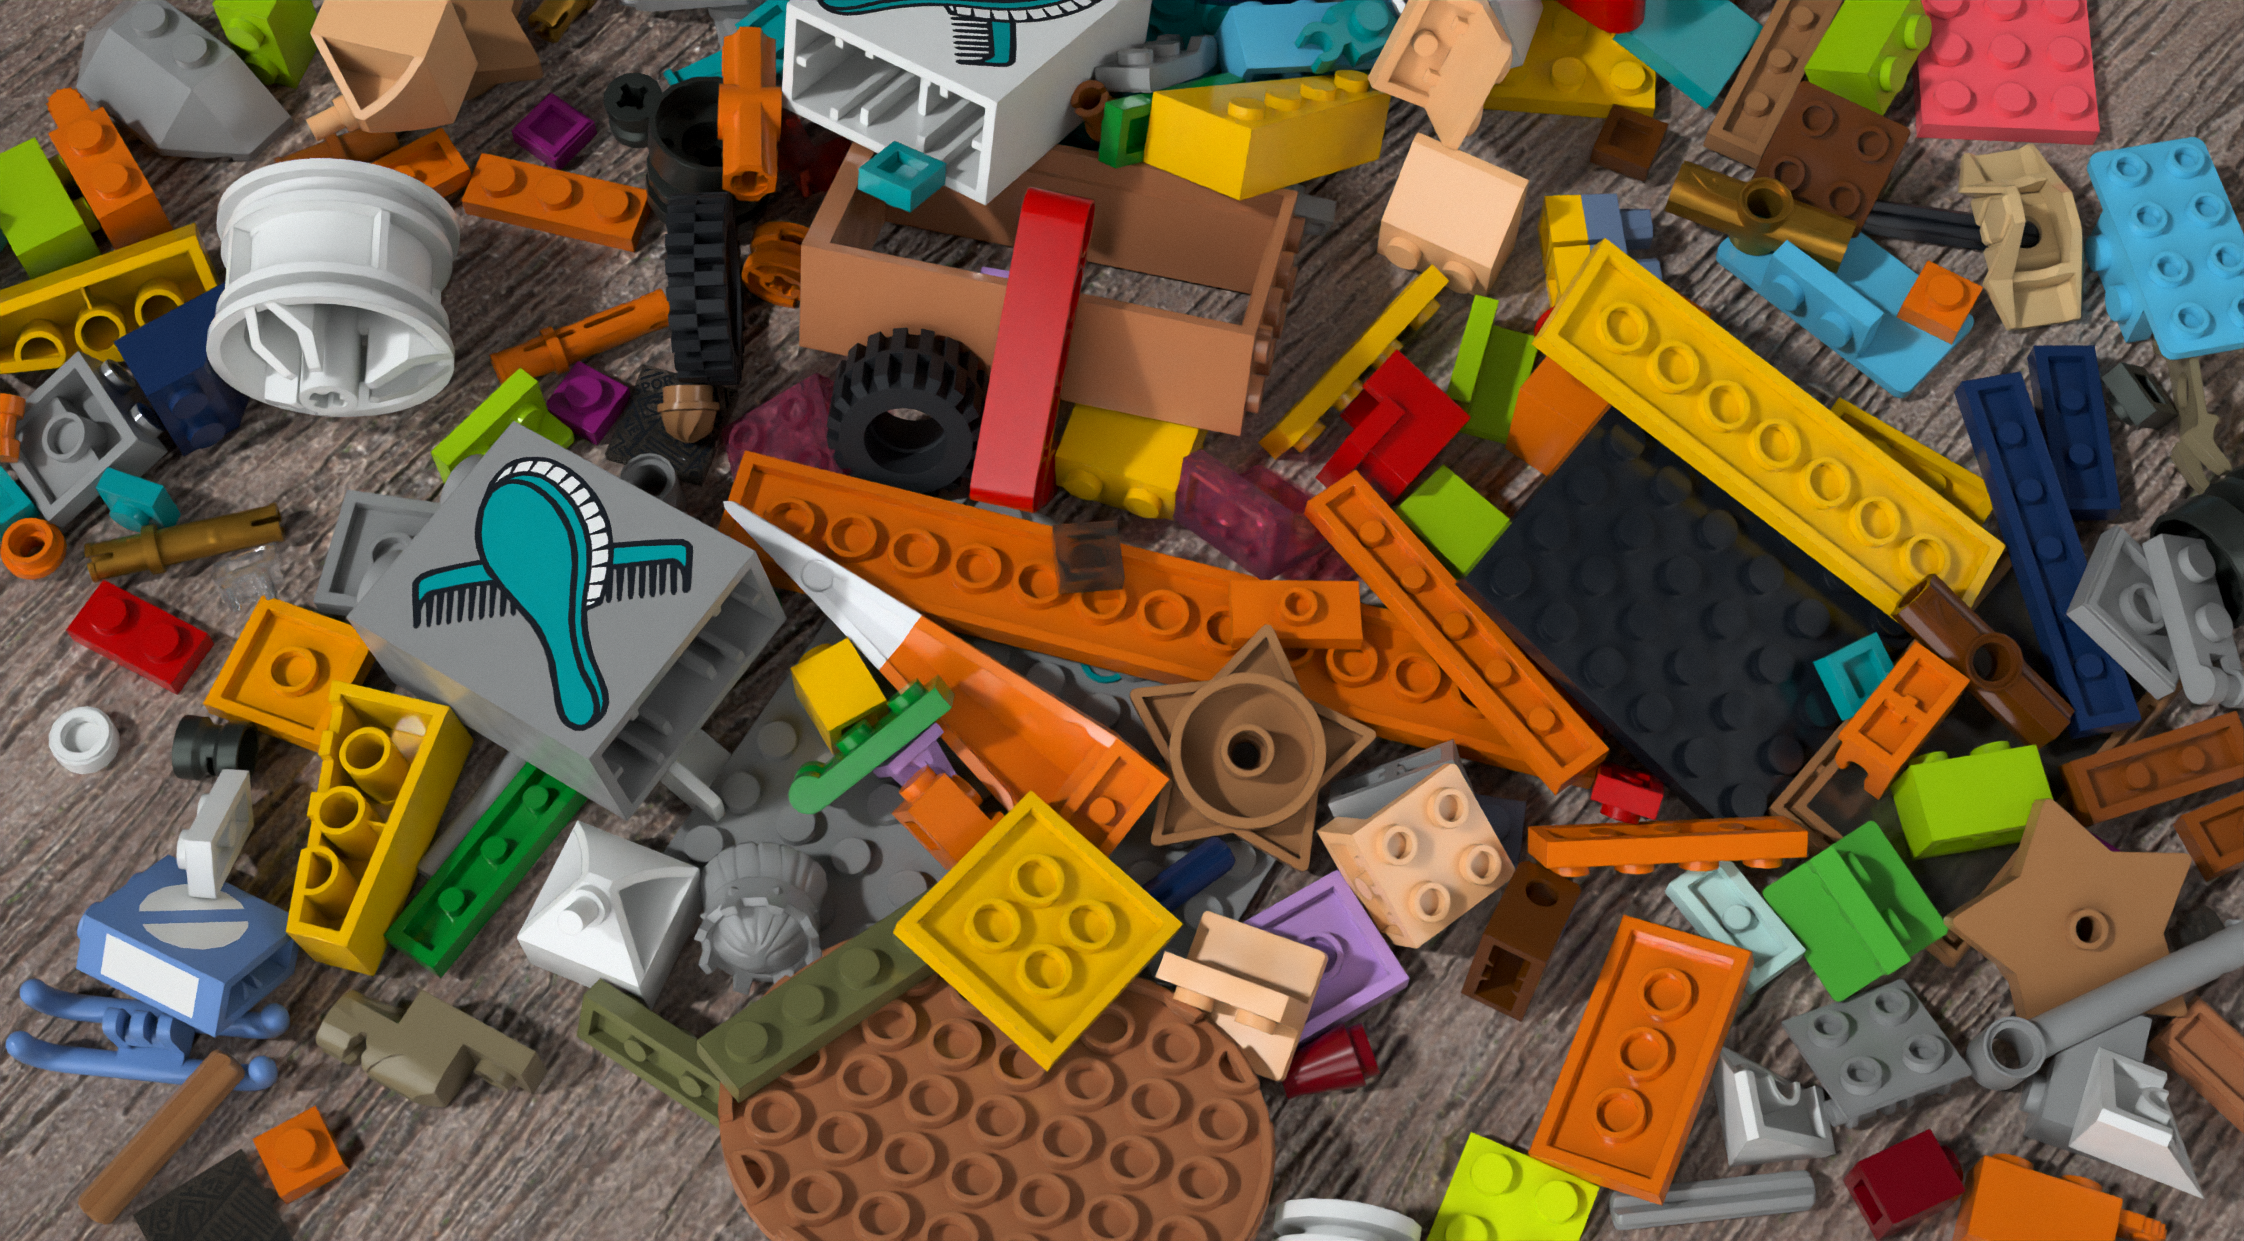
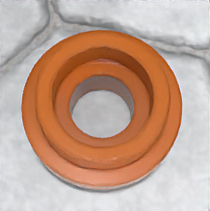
[0,518,67,580]

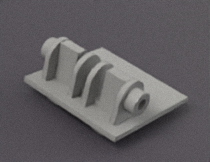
[1782,978,1972,1129]

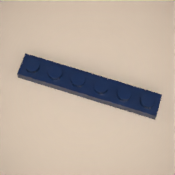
[1954,371,2142,740]

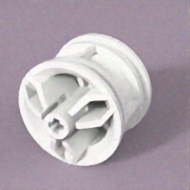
[206,158,460,417]

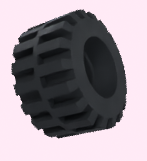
[826,328,989,497]

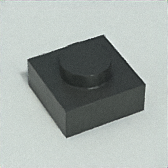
[2101,362,2179,430]

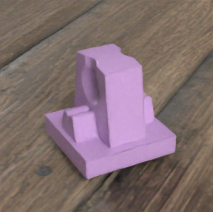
[872,722,957,786]

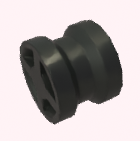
[604,73,662,148]

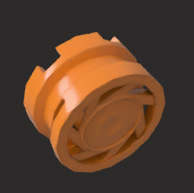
[741,221,809,309]

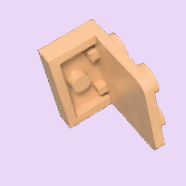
[1367,0,1513,150]

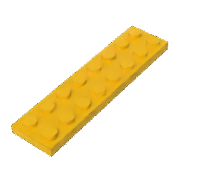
[1531,238,2006,622]

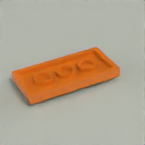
[1528,915,1754,1206]

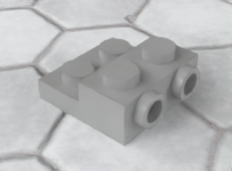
[10,351,168,528]

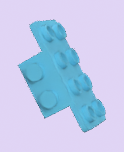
[2085,137,2244,360]
[1716,214,1974,398]

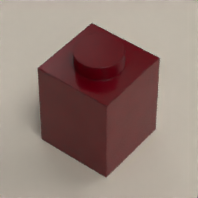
[1843,1129,1966,1241]

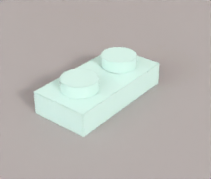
[1665,861,1806,995]

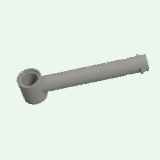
[1965,919,2244,1091]

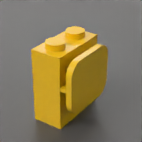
[1055,403,1208,521]

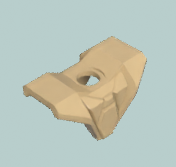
[1958,143,2085,331]

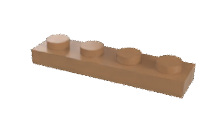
[1703,0,1845,169]

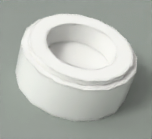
[49,706,120,774]

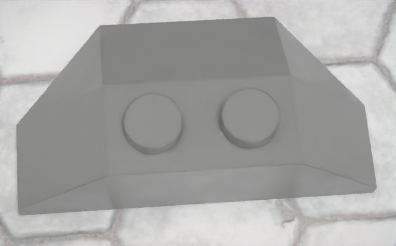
[76,0,294,161]

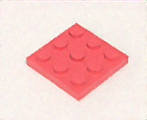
[1912,0,2100,145]

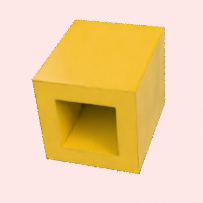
[790,637,888,755]

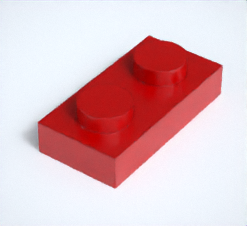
[66,579,214,695]
[1590,760,1664,825]

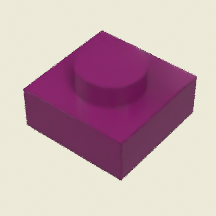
[546,361,632,446]

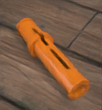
[489,288,670,385]

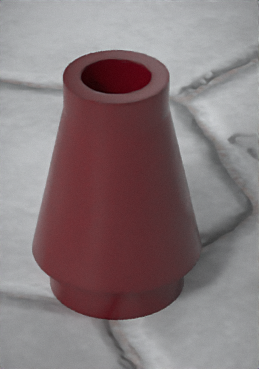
[1282,1022,1380,1100]

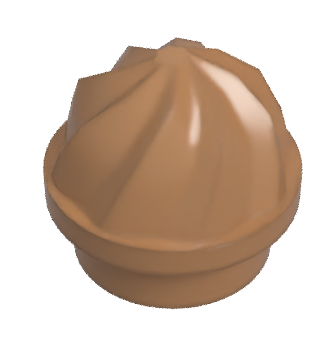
[657,385,720,443]

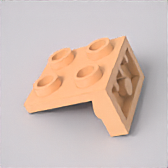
[1317,763,1516,949]

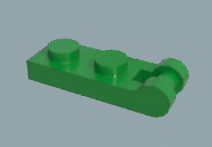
[789,675,955,815]

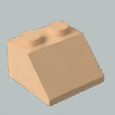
[1377,132,1529,297]

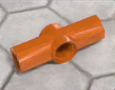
[718,27,782,201]

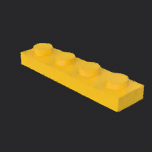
[1258,264,1449,460]

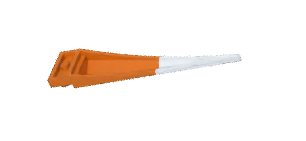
[723,501,1171,857]

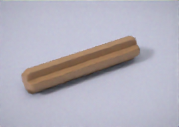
[78,1049,245,1225]

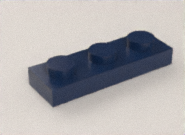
[2027,345,2121,521]

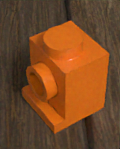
[891,765,1004,870]

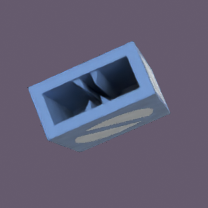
[76,854,299,1038]

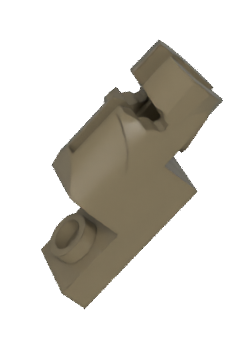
[316,989,548,1108]

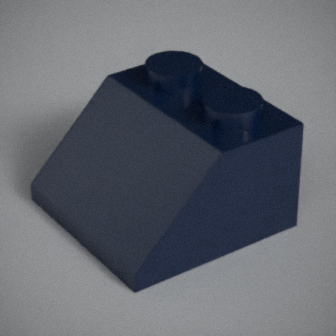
[113,282,250,456]

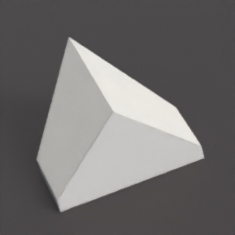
[1712,1046,1836,1167]
[2068,1047,2204,1199]

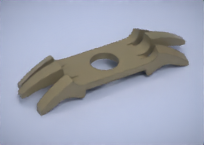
[2152,337,2232,494]

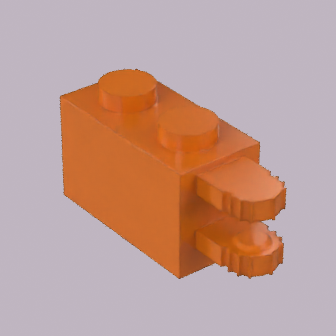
[46,87,173,250]
[1952,1153,2167,1241]

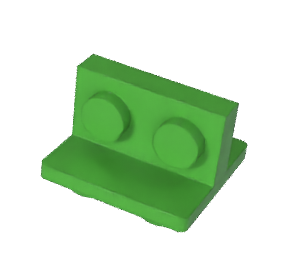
[1762,821,1948,1002]

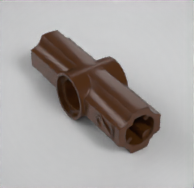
[1891,574,2075,750]

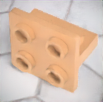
[1156,911,1328,1082]

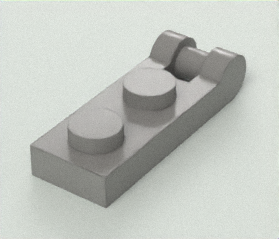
[2142,533,2244,709]

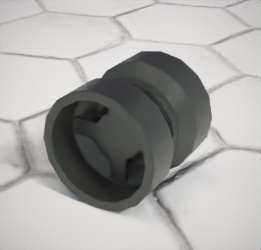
[172,715,259,781]

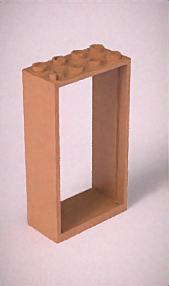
[799,141,1305,436]

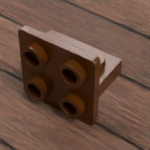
[1751,81,1911,238]

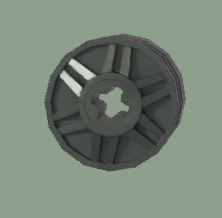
[645,76,771,234]
[2150,464,2244,629]

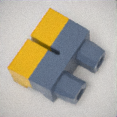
[1537,193,1662,308]

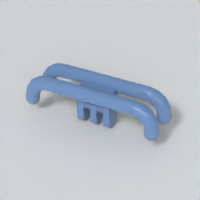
[6,978,290,1091]

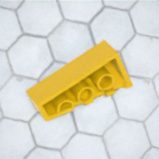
[0,223,221,374]

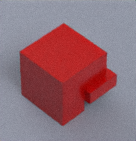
[1315,349,1471,507]

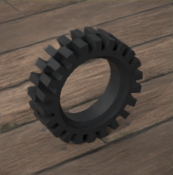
[665,192,745,386]

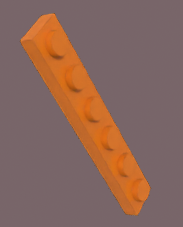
[1304,470,1610,796]

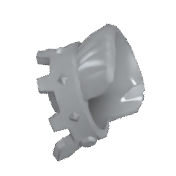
[694,841,828,995]

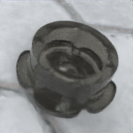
[2169,906,2225,951]

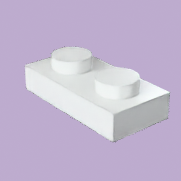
[176,769,254,899]

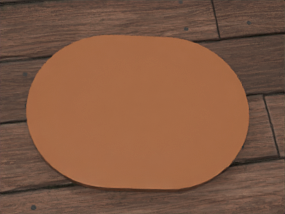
[718,938,1276,1241]

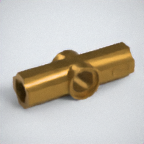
[1664,160,1857,274]

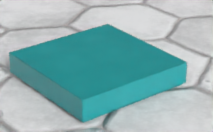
[1613,0,1763,110]

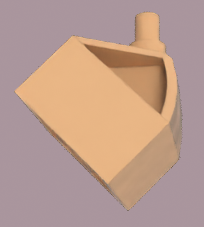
[306,0,478,142]

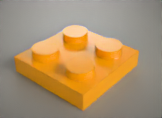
[203,594,376,753]

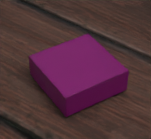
[511,92,598,170]

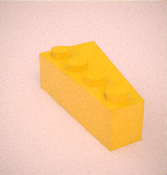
[1142,69,1391,201]
[286,679,474,976]

